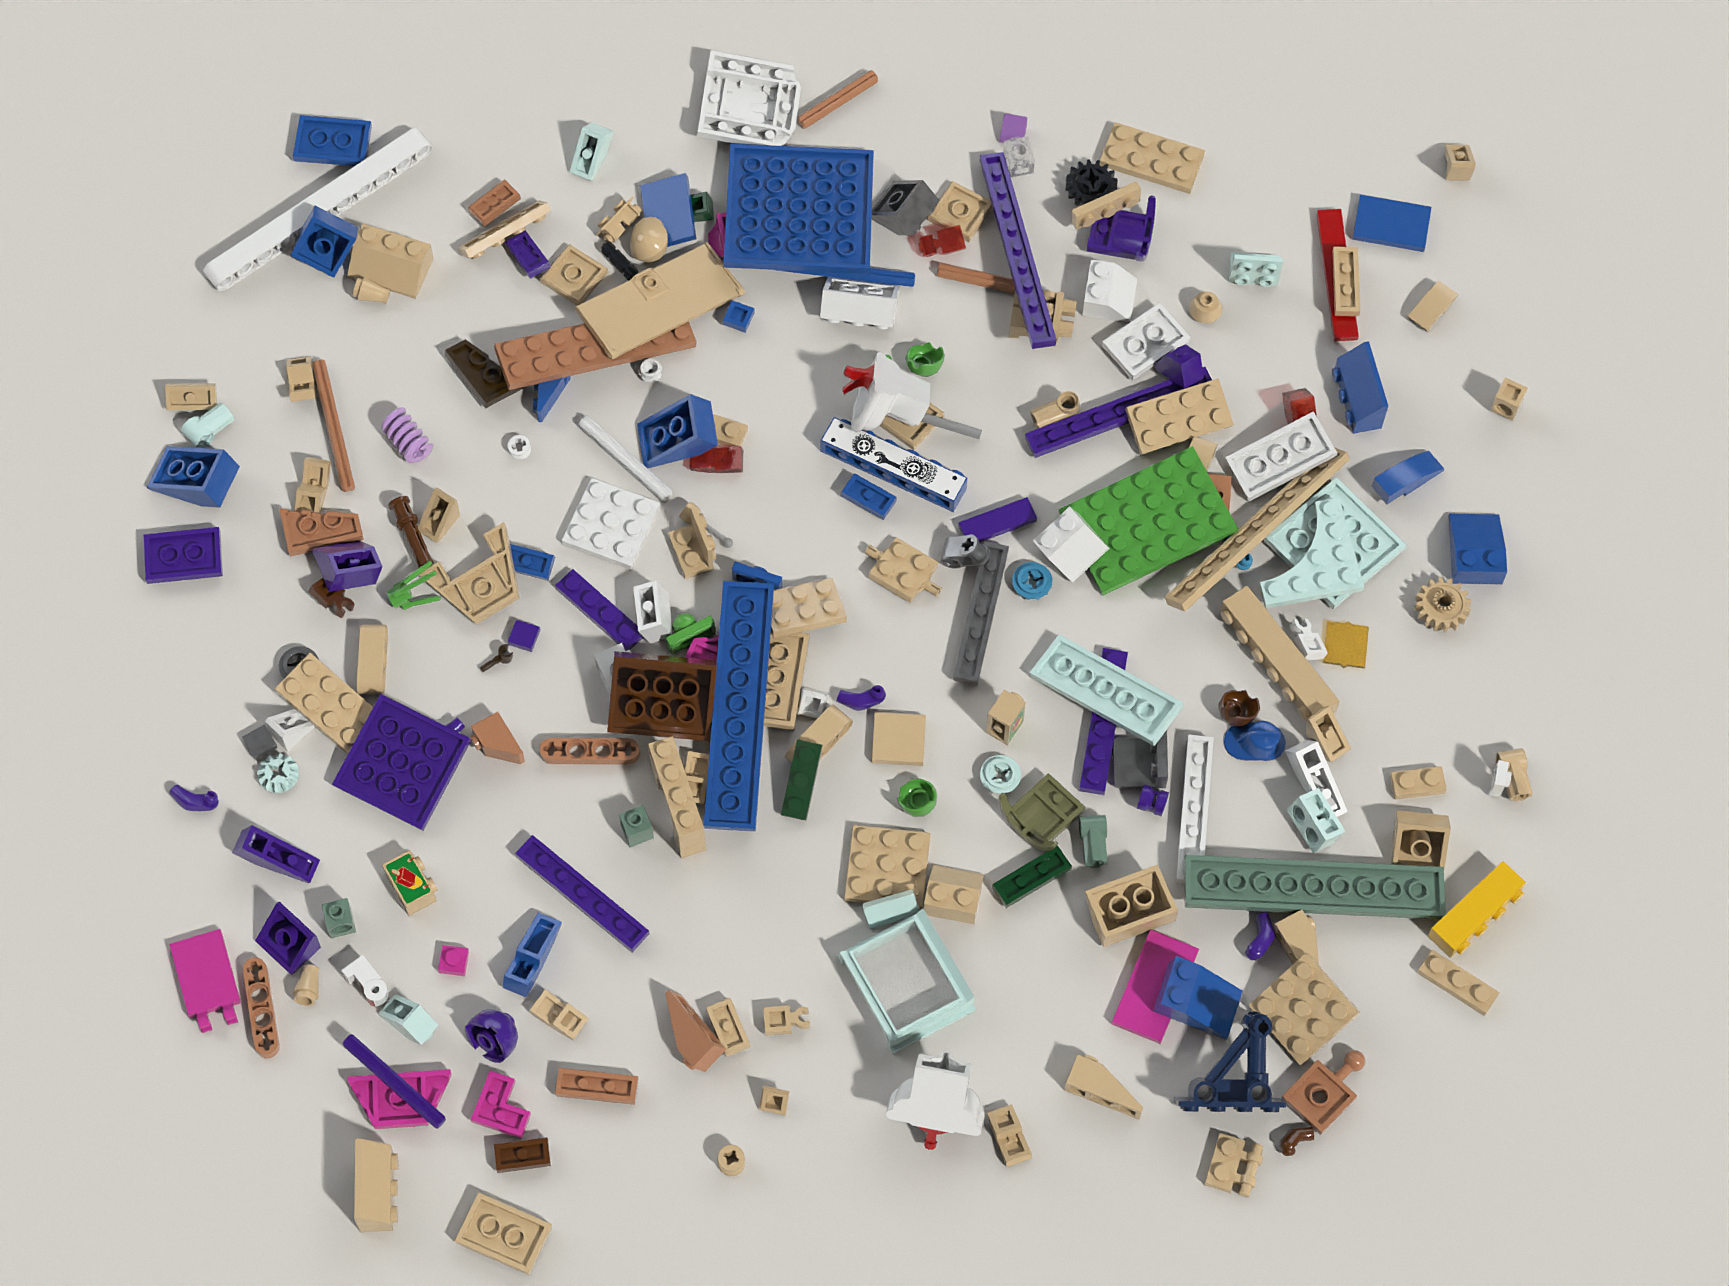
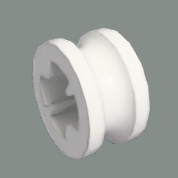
[508,435,531,460]

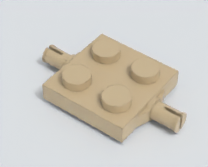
[865,537,942,603]

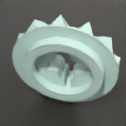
[257,753,299,793]
[980,755,1021,794]

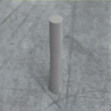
[921,413,982,439]

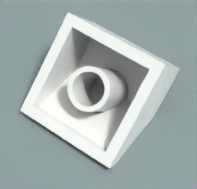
[1082,260,1137,323]
[1033,506,1110,582]

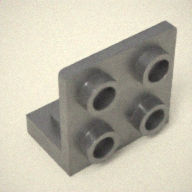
[1113,730,1168,788]

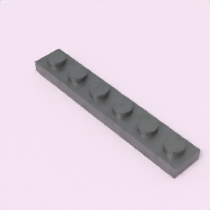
[953,541,1009,685]

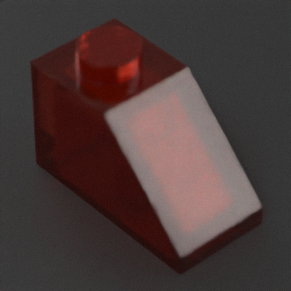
[1282,388,1317,424]

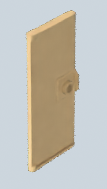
[575,243,745,360]

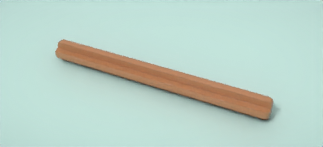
[312,359,355,492]

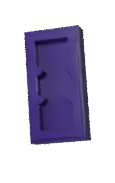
[505,230,551,279]

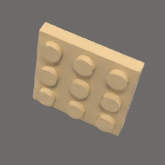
[845,825,931,909]
[1248,953,1361,1065]

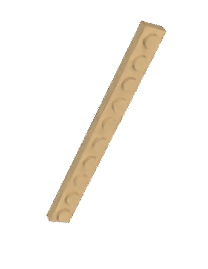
[1164,448,1350,612]

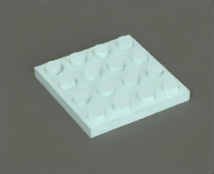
[1264,477,1407,610]

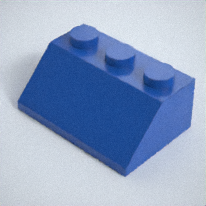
[1332,341,1388,434]

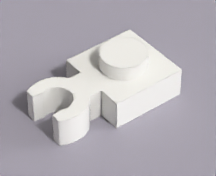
[1290,619,1328,660]
[1488,760,1512,798]

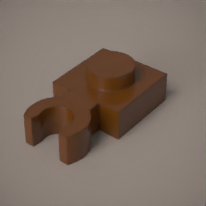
[309,578,355,618]

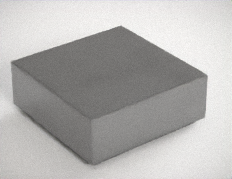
[242,724,278,760]

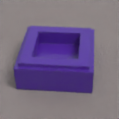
[507,620,541,652]

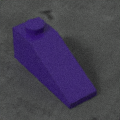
[232,825,320,884]

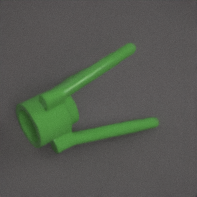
[387,561,441,610]

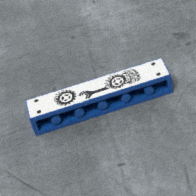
[820,417,968,513]

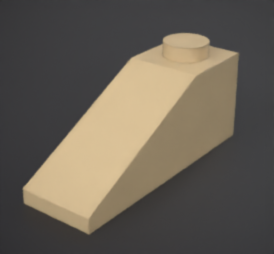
[1274,910,1319,964]
[1065,1054,1143,1120]

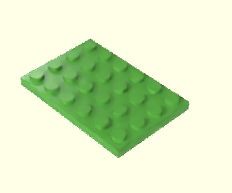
[1058,446,1238,596]

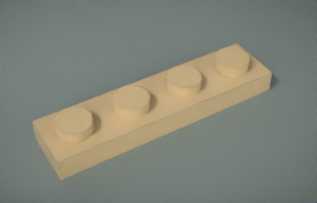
[458,200,551,259]

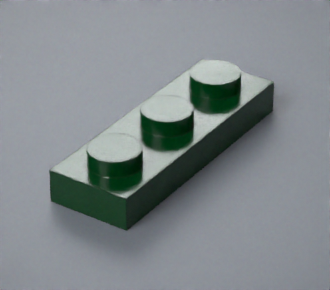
[781,739,823,821]
[992,845,1072,908]

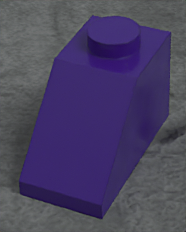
[1154,344,1204,389]

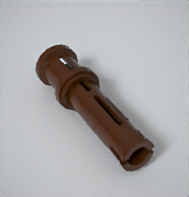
[388,496,434,568]

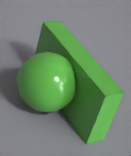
[666,613,716,655]

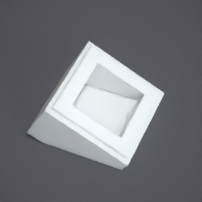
[797,687,829,719]

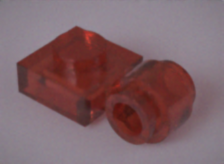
[918,225,966,257]

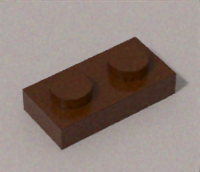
[494,1137,551,1173]

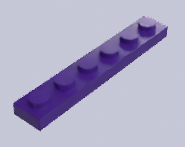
[1079,648,1128,795]
[515,835,650,953]

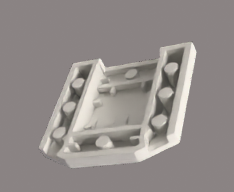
[697,50,801,146]

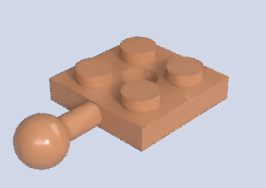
[1281,1050,1365,1135]

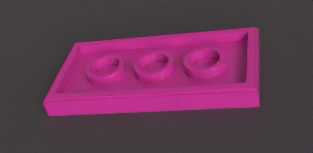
[1112,929,1199,1044]

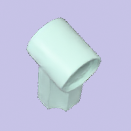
[181,402,234,448]

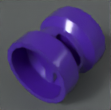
[1137,785,1169,817]

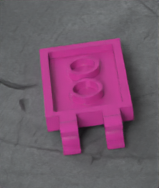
[169,929,241,1033]

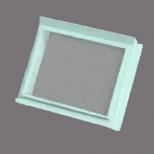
[837,909,976,1054]

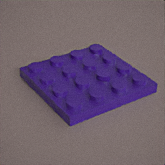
[332,694,472,831]

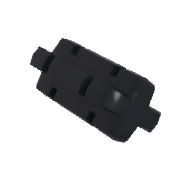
[601,241,638,281]

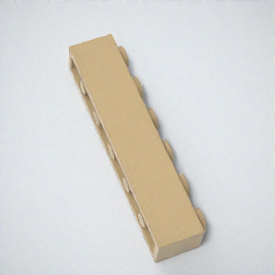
[1221,586,1340,721]

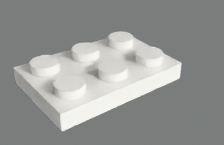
[1102,303,1190,381]

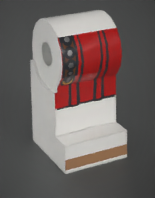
[341,955,389,1007]

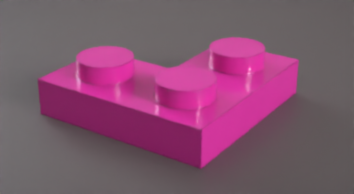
[471,1071,531,1139]

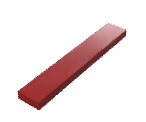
[1316,209,1359,342]

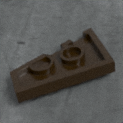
[445,339,527,409]

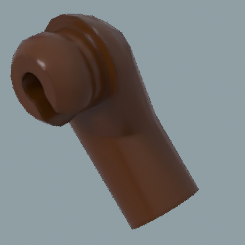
[1279,1127,1314,1156]

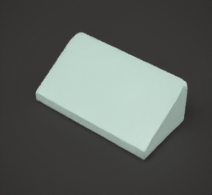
[863,889,919,929]

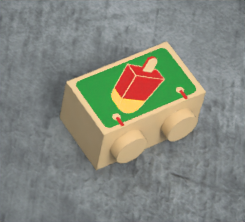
[986,690,1026,746]
[382,850,438,916]

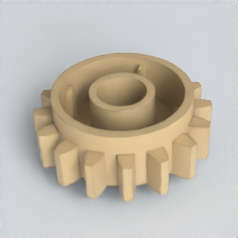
[1415,577,1471,633]

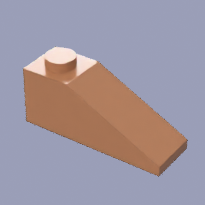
[665,990,726,1072]

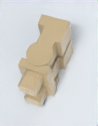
[1009,290,1077,343]

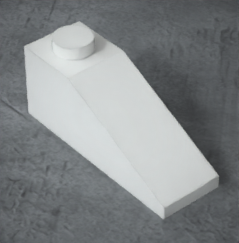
[1285,740,1348,817]

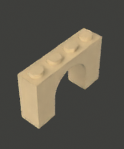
[648,736,706,858]

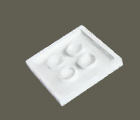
[562,478,661,570]

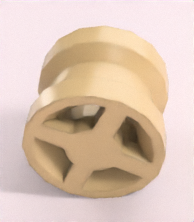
[718,1144,745,1176]

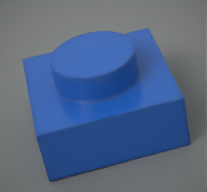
[723,300,755,333]

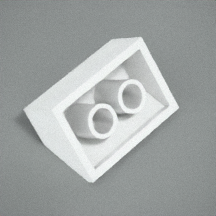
[820,277,900,329]

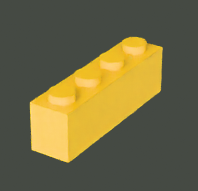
[1428,861,1526,958]

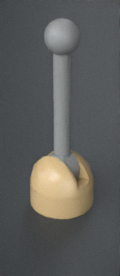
[679,502,733,548]

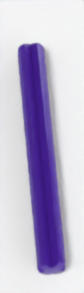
[343,1034,446,1129]

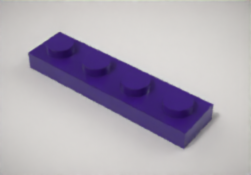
[555,569,644,651]

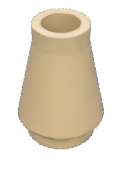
[352,277,390,304]
[293,965,319,1006]

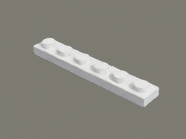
[1176,734,1214,883]

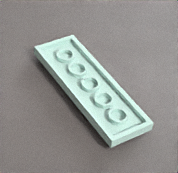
[1030,634,1184,746]

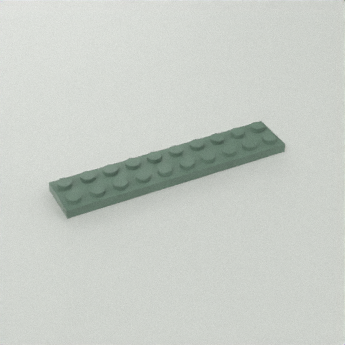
[1184,855,1446,920]

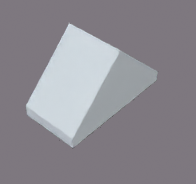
[265,709,315,752]

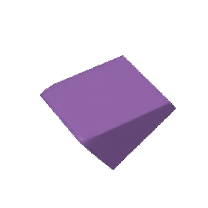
[1000,113,1028,146]

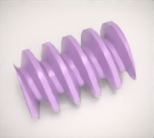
[382,407,433,463]

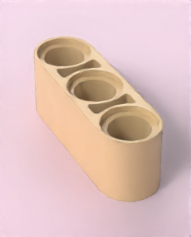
[357,624,388,694]
[785,705,853,763]

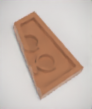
[279,509,364,557]

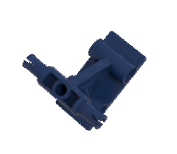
[1174,1011,1286,1112]

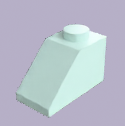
[570,123,614,181]
[378,994,439,1045]

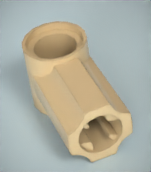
[1030,391,1080,429]
[1496,748,1533,802]

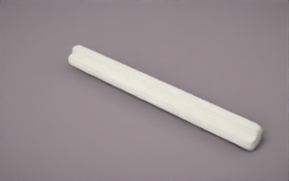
[579,416,673,502]

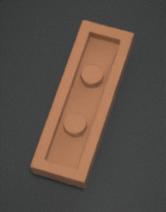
[555,1068,639,1105]

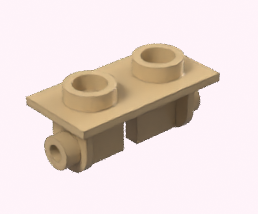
[595,196,642,242]

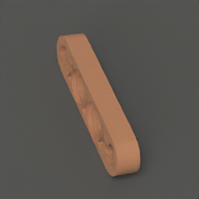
[539,738,640,765]
[243,958,280,1058]

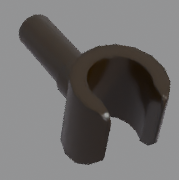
[479,644,513,672]

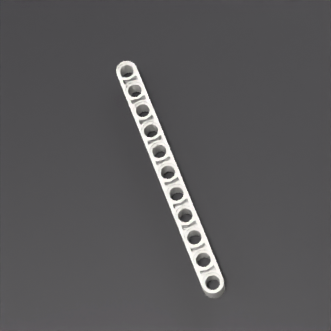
[203,128,433,291]

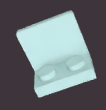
[1229,252,1283,287]

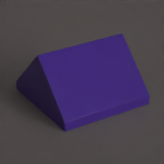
[255,902,321,975]

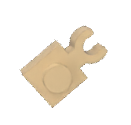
[763,1005,810,1036]

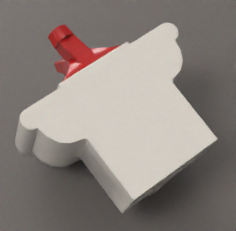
[842,352,931,432]
[886,1051,985,1150]

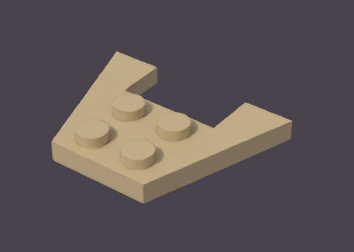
[419,522,520,625]

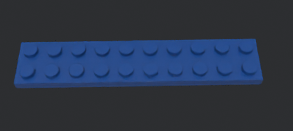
[704,581,774,832]

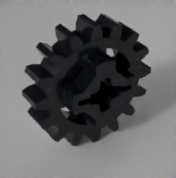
[1065,159,1118,205]

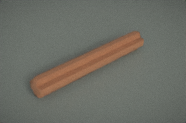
[798,70,878,129]
[937,263,1015,294]

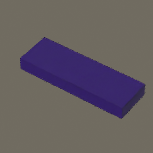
[958,497,1037,543]

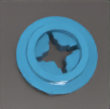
[1012,562,1052,600]

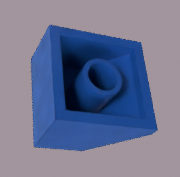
[290,205,358,278]

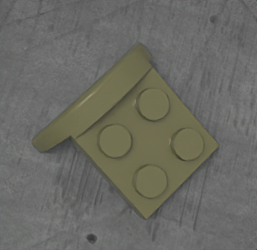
[999,773,1086,851]

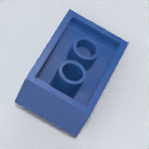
[637,394,718,468]
[147,446,240,508]
[1449,514,1507,585]
[1153,956,1243,1040]

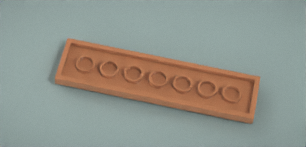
[494,322,697,390]

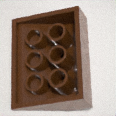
[607,651,717,741]

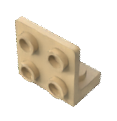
[668,507,716,579]

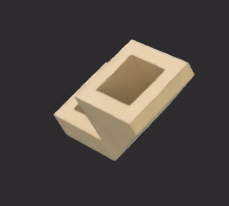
[286,356,316,402]
[294,457,331,513]

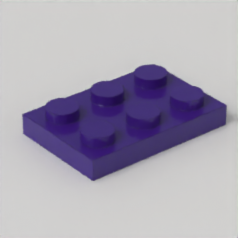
[143,527,223,584]

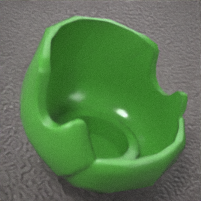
[905,342,945,377]
[897,778,937,817]

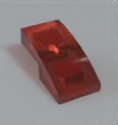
[689,446,744,473]

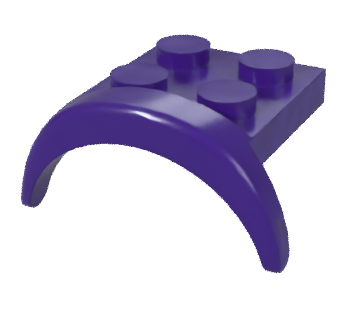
[1087,195,1156,262]

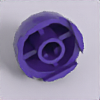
[465,1009,518,1063]

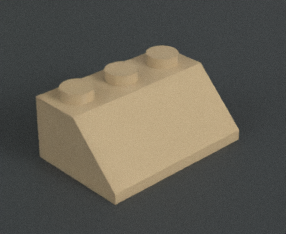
[347,224,434,299]
[1085,864,1178,948]
[354,1139,398,1232]

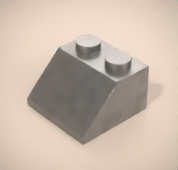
[872,180,940,235]

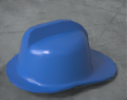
[1224,720,1286,761]

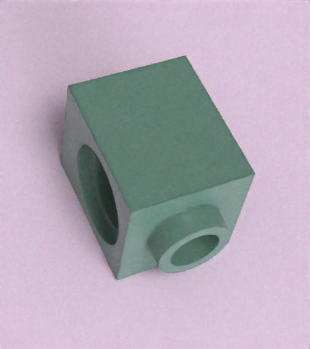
[619,805,654,847]
[322,898,356,938]

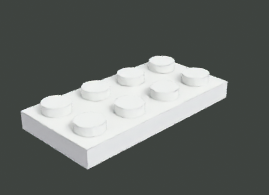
[1225,411,1337,501]

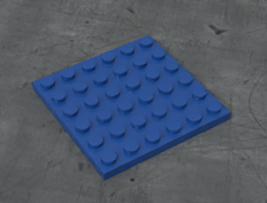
[723,144,874,274]

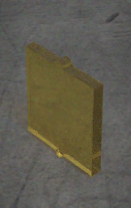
[1323,621,1369,669]

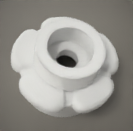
[638,359,663,382]

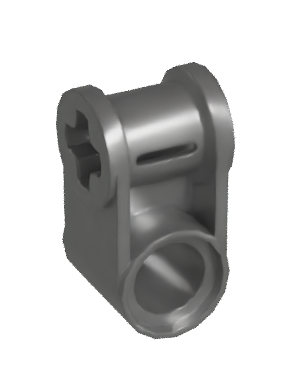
[940,535,991,569]

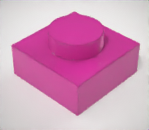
[438,945,469,976]

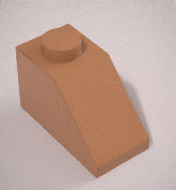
[470,712,525,764]

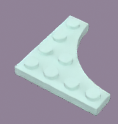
[1259,497,1364,609]

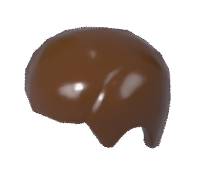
[1218,690,1260,727]

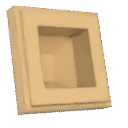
[759,1086,790,1115]

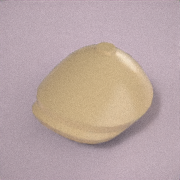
[630,217,668,262]

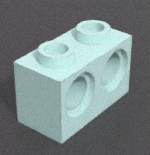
[1287,788,1346,853]

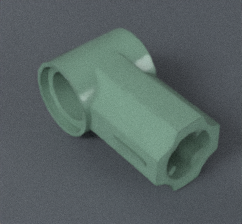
[1079,815,1108,868]

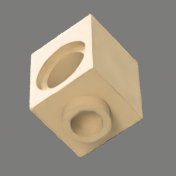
[1491,377,1528,420]

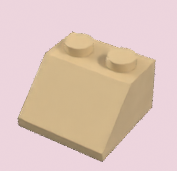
[1391,810,1451,868]
[923,865,984,924]

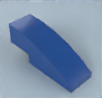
[1371,451,1444,505]
[503,912,562,998]

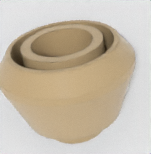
[1189,291,1222,323]

